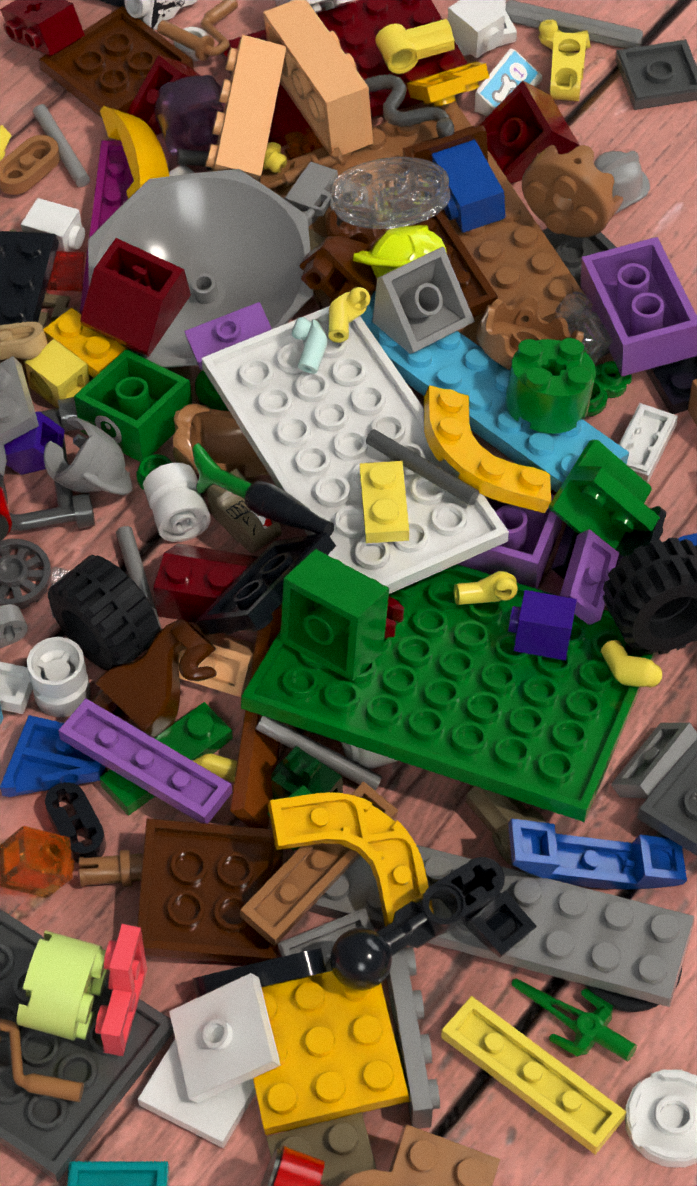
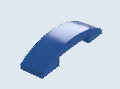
[508,818,687,889]

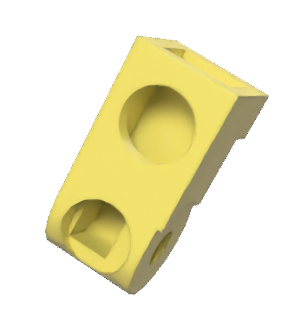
[550,32,587,101]

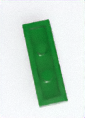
[99,702,233,816]

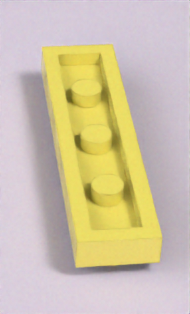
[441,996,626,1155]

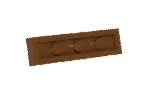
[394,191,498,317]

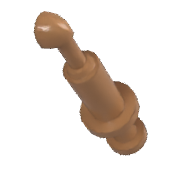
[260,147,346,190]

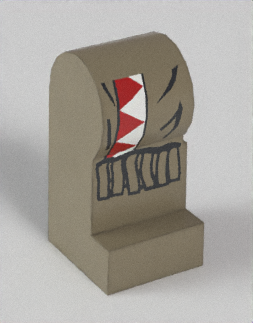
[207,468,282,553]

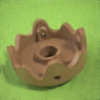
[522,145,623,238]
[476,294,584,370]

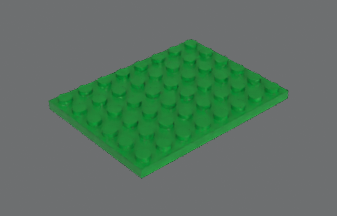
[241,564,657,822]

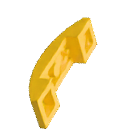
[100,106,169,199]

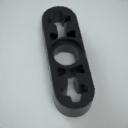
[193,948,327,998]

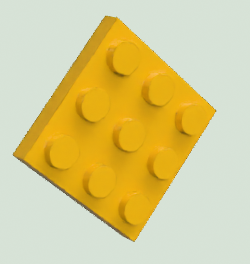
[253,971,409,1135]

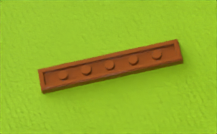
[230,604,283,829]

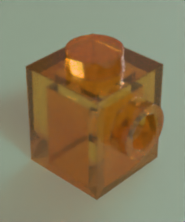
[0,826,74,898]

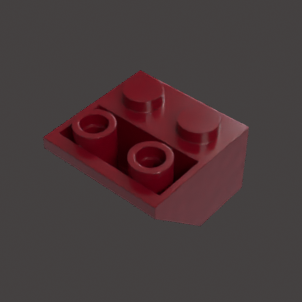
[80,238,191,357]

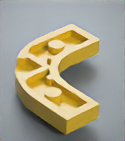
[424,385,551,513]
[268,792,434,926]

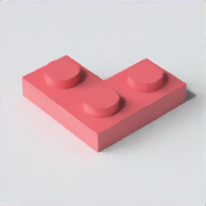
[95,924,147,1056]

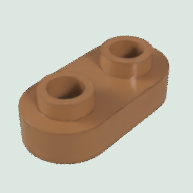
[0,135,60,195]

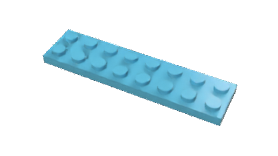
[361,291,629,493]

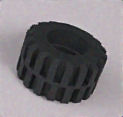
[603,538,697,654]
[47,555,160,671]

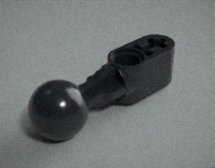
[330,857,505,990]

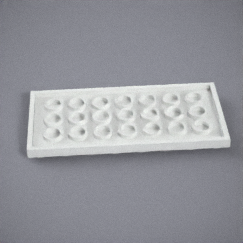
[201,306,509,594]

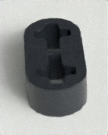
[45,782,106,863]

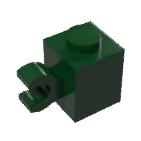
[271,746,343,800]

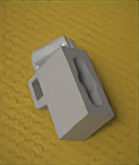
[285,161,339,227]

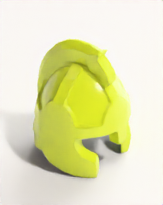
[353,225,447,278]

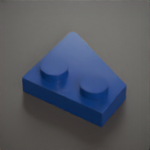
[0,715,106,797]

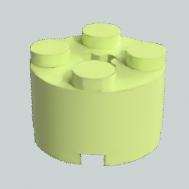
[17,930,108,1041]

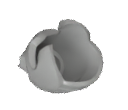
[44,417,133,495]

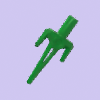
[511,979,637,1061]

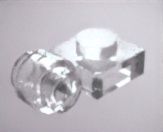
[555,292,613,365]

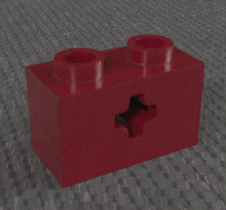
[0,0,85,56]

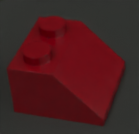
[479,80,580,184]
[153,543,258,623]

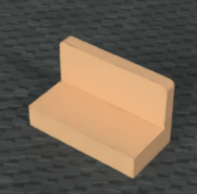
[178,624,255,697]

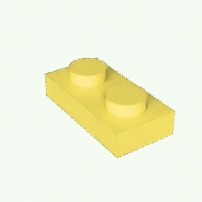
[360,461,409,543]

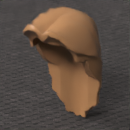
[173,403,269,478]

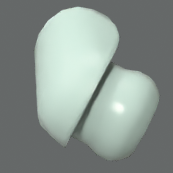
[292,317,327,374]

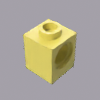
[25,339,90,408]

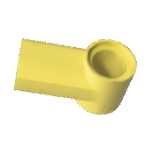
[375,19,454,74]

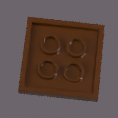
[39,6,194,118]
[137,818,283,964]

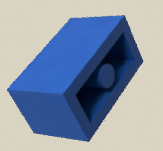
[428,139,506,233]

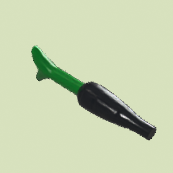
[192,443,334,536]

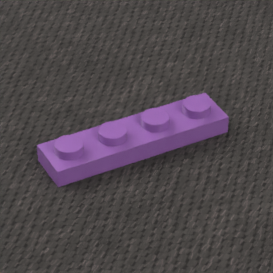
[58,698,232,824]

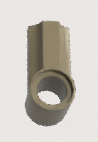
[466,786,547,866]

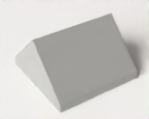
[372,246,475,354]

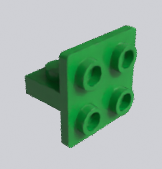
[549,440,660,549]

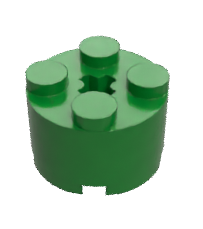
[505,338,596,434]

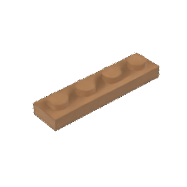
[239,781,398,946]

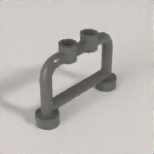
[0,397,95,531]

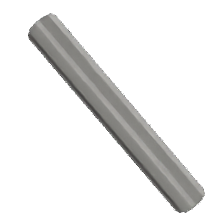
[505,0,643,49]

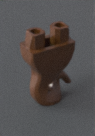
[299,210,386,305]
[91,618,217,738]

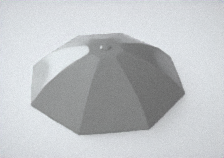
[88,169,313,368]

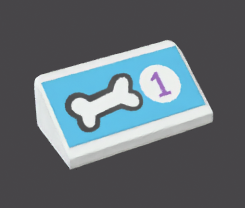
[475,49,543,117]

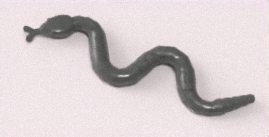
[364,74,455,139]

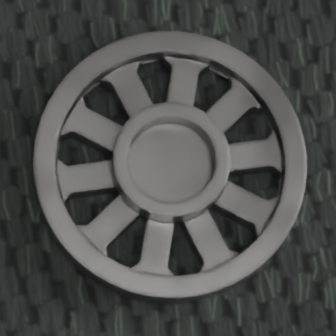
[0,539,52,609]

